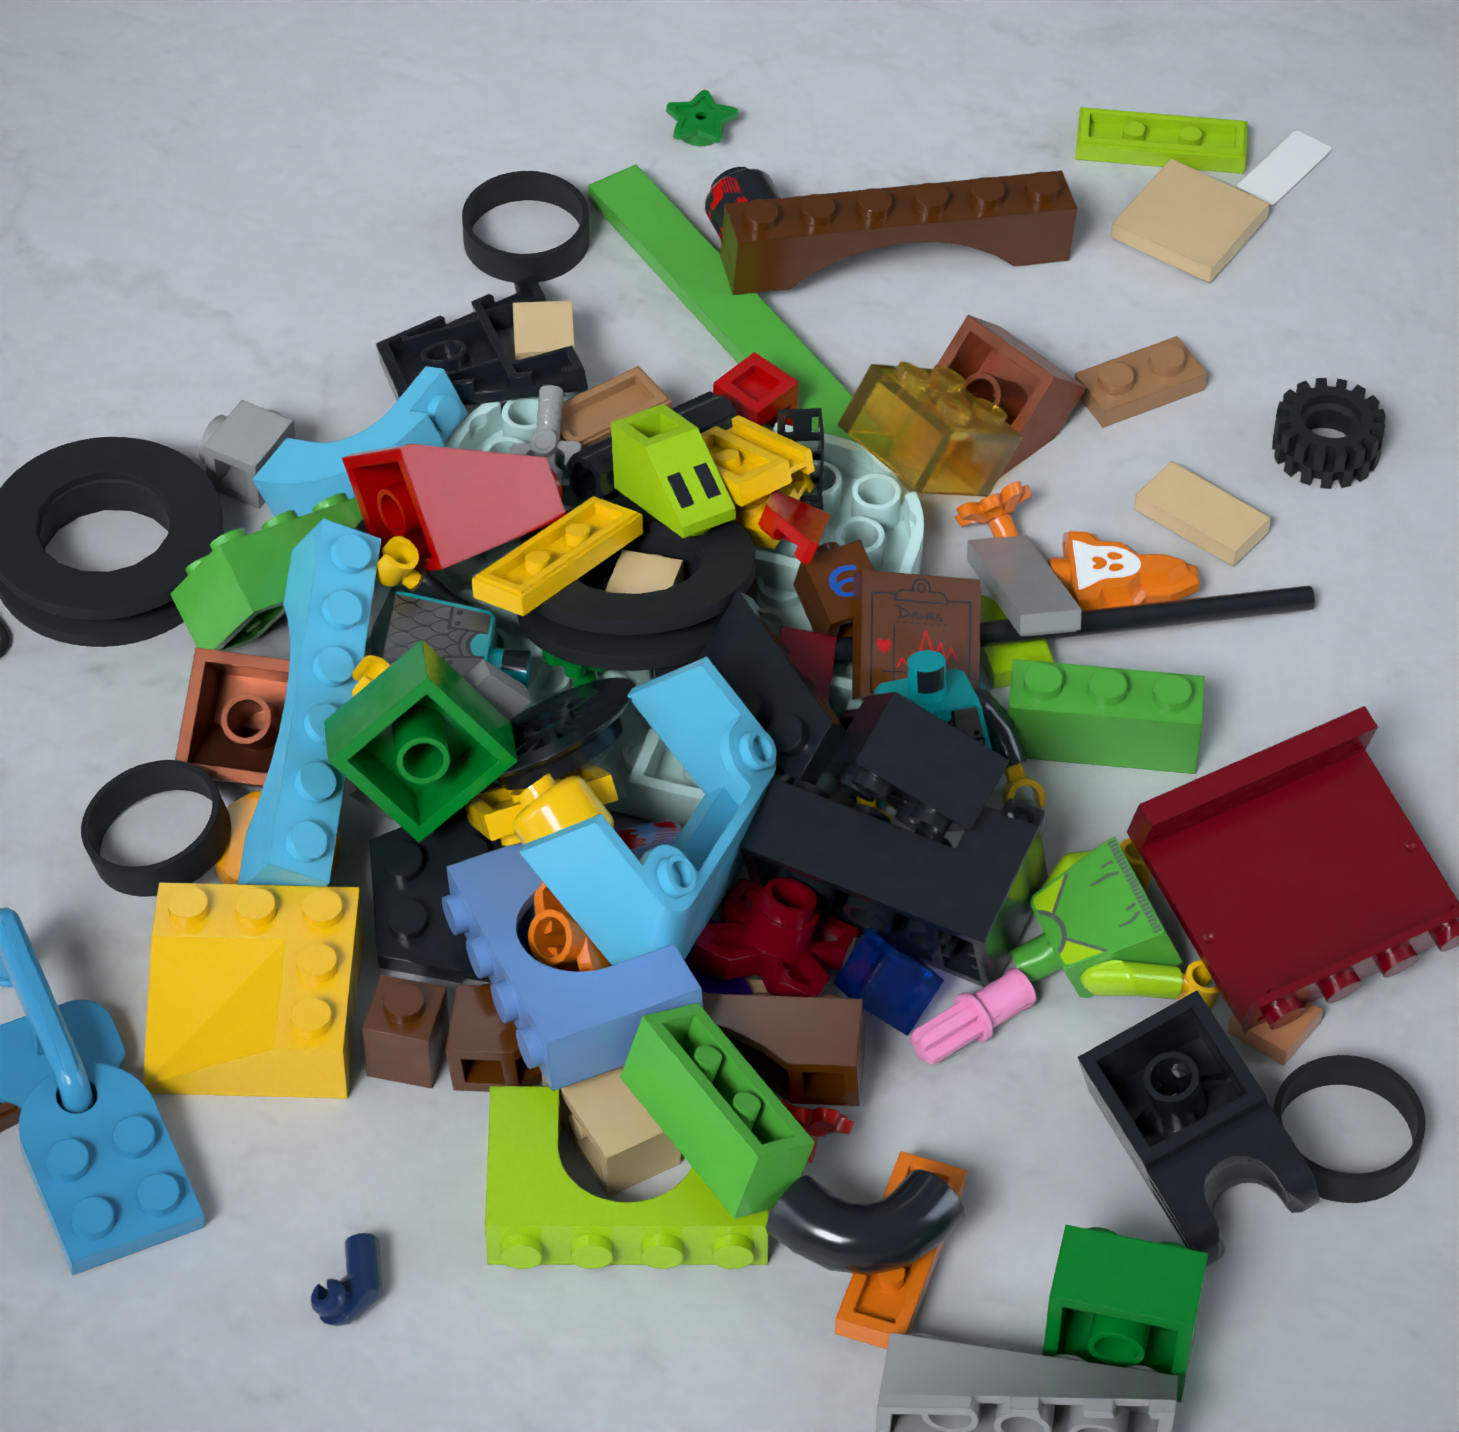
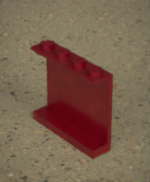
[1126,706,1459,1033]

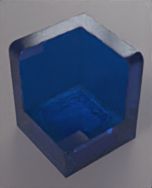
[834,927,944,1036]

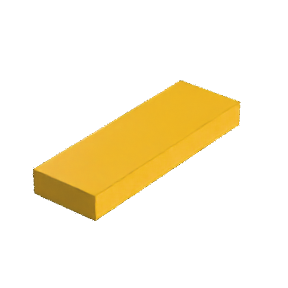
[472,496,643,616]

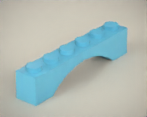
[238,518,381,887]

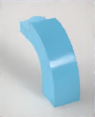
[252,366,468,519]

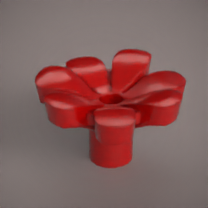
[778,1098,855,1163]

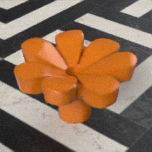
[955,481,1032,538]

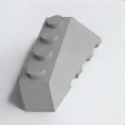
[876,1333,1178,1432]

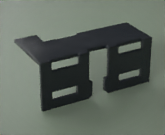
[777,408,824,511]

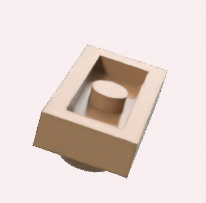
[1074,336,1207,428]

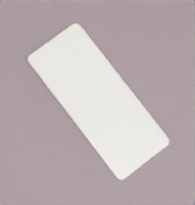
[1237,130,1332,205]

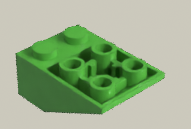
[170,493,363,651]

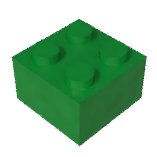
[324,639,518,842]
[1042,1224,1208,1403]

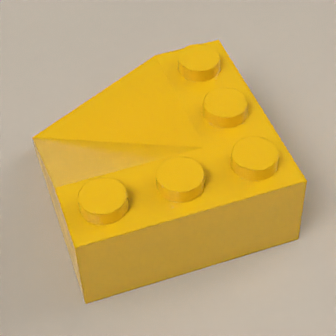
[143,883,364,1099]

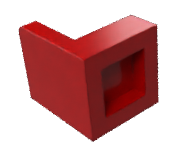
[713,352,799,428]

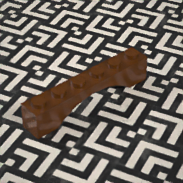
[720,170,1078,295]
[445,983,866,1106]

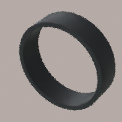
[462,171,590,283]
[81,760,231,897]
[1273,1055,1426,1203]

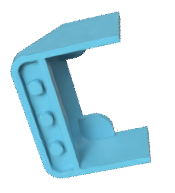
[519,657,777,966]

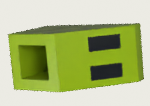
[611,404,736,538]

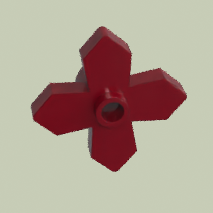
[689,878,859,997]

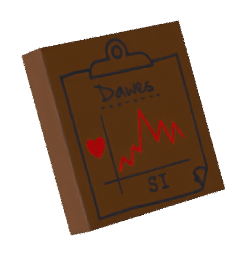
[852,570,981,701]

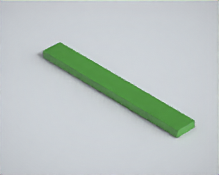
[588,164,894,458]

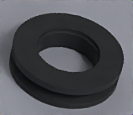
[0,437,224,647]
[517,497,757,671]

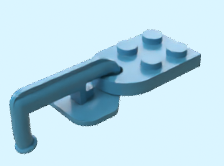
[0,907,204,1275]

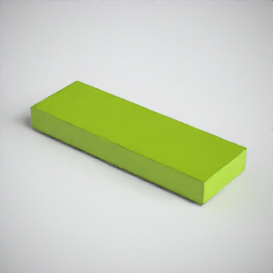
[1075,107,1248,174]

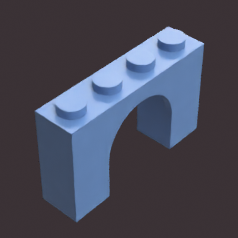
[442,843,703,1091]

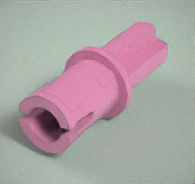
[910,968,1037,1065]

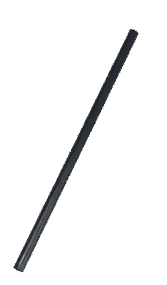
[649,585,1315,680]

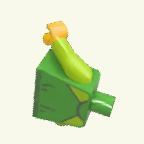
[1010,836,1220,1010]

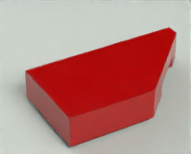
[758,490,831,564]

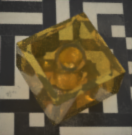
[837,361,1023,497]

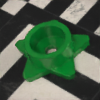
[666,90,738,147]

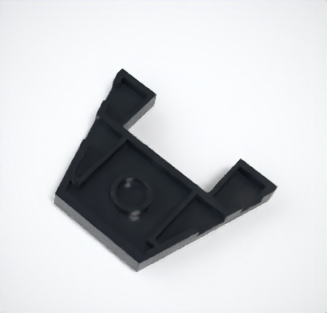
[375,275,588,405]
[369,806,545,983]

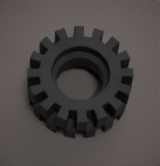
[1272,377,1386,489]

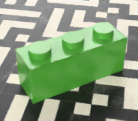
[1008,659,1205,774]
[620,1003,815,1219]

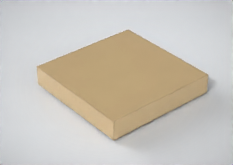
[1111,159,1270,283]

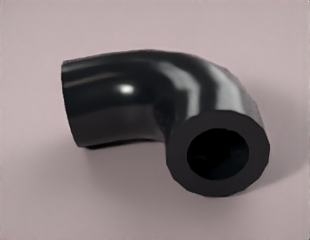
[766,1169,965,1275]

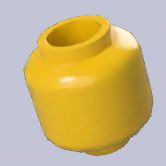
[513,773,614,845]

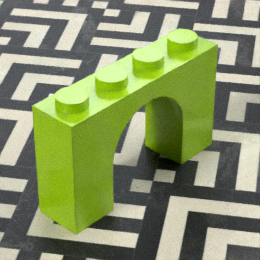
[485,1086,768,1269]

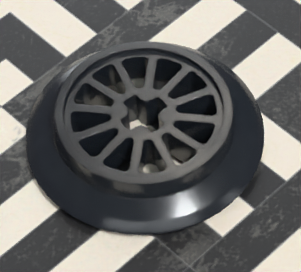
[496,677,635,790]

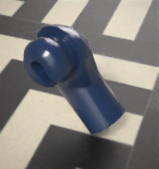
[310,1233,383,1326]

